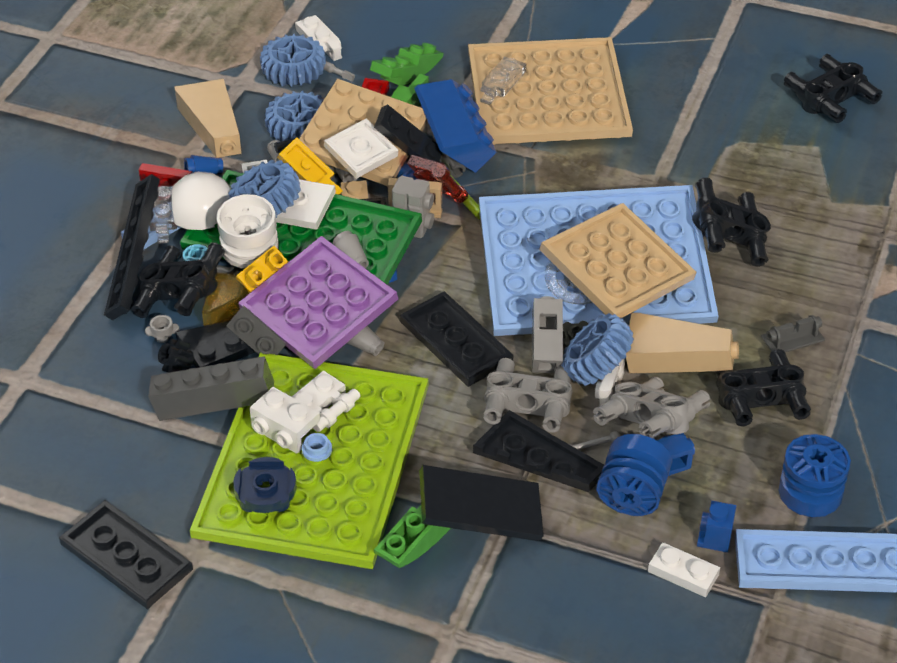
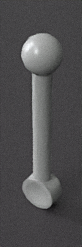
[569,431,620,450]

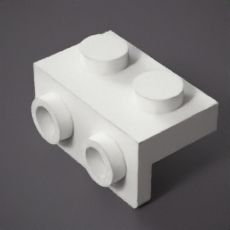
[250,387,320,453]

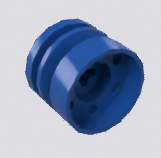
[596,434,672,516]
[778,434,851,517]

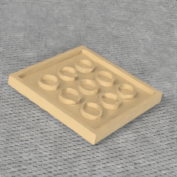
[299,79,428,186]
[540,203,697,318]

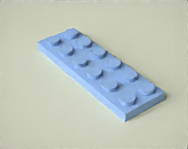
[735,529,897,592]

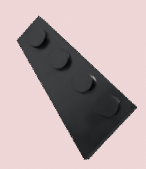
[176,320,256,368]
[473,410,604,492]

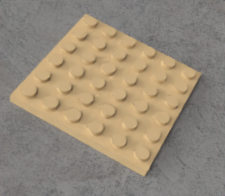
[468,37,633,145]

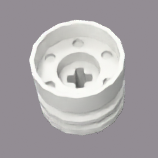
[217,194,279,268]

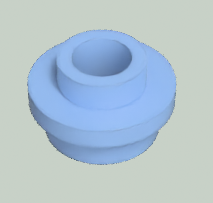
[302,433,332,462]

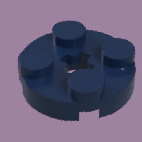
[234,457,297,513]

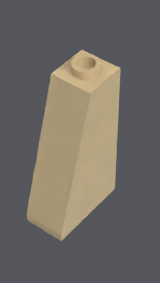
[175,79,242,158]
[626,313,739,373]

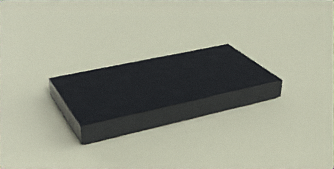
[400,291,514,387]
[419,465,544,541]
[59,500,193,610]

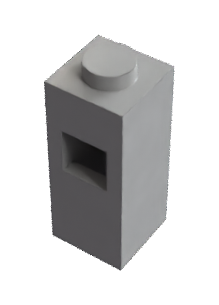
[532,296,563,373]

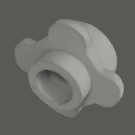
[145,315,179,343]

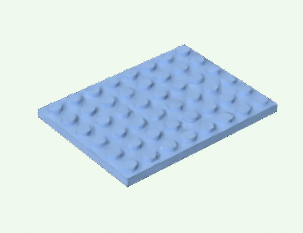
[479,185,719,336]

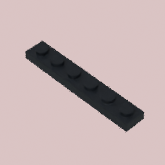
[104,174,160,320]

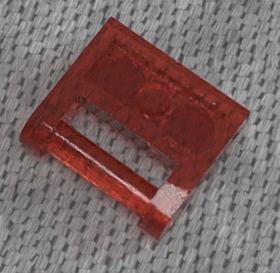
[407,155,468,203]

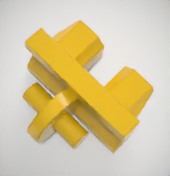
[235,246,288,294]

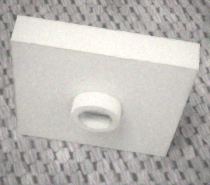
[324,118,398,179]
[276,180,336,230]

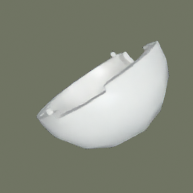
[172,171,232,230]

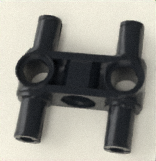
[783,54,883,123]
[692,178,771,267]
[131,242,225,318]
[715,349,811,426]

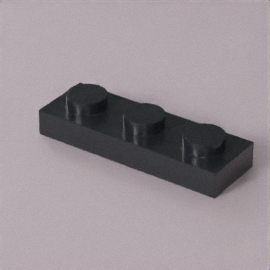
[374,104,443,172]

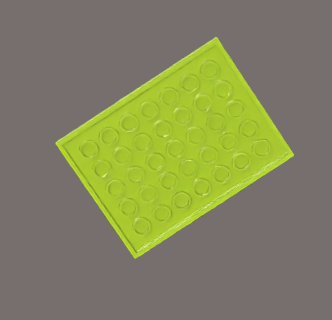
[190,352,429,569]

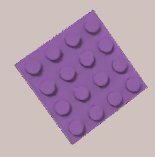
[238,236,398,369]

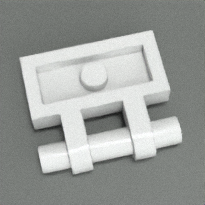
[292,371,361,432]

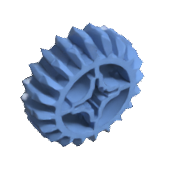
[260,33,326,87]
[265,90,324,142]
[228,160,301,218]
[561,313,634,386]

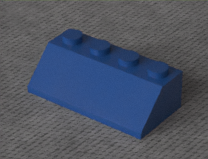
[414,79,497,173]

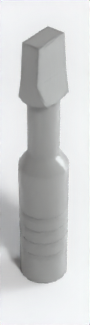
[324,61,355,81]

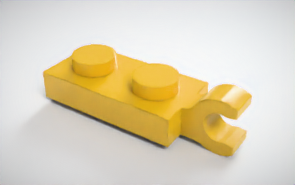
[277,137,343,195]

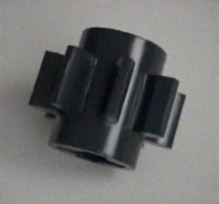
[158,339,194,373]

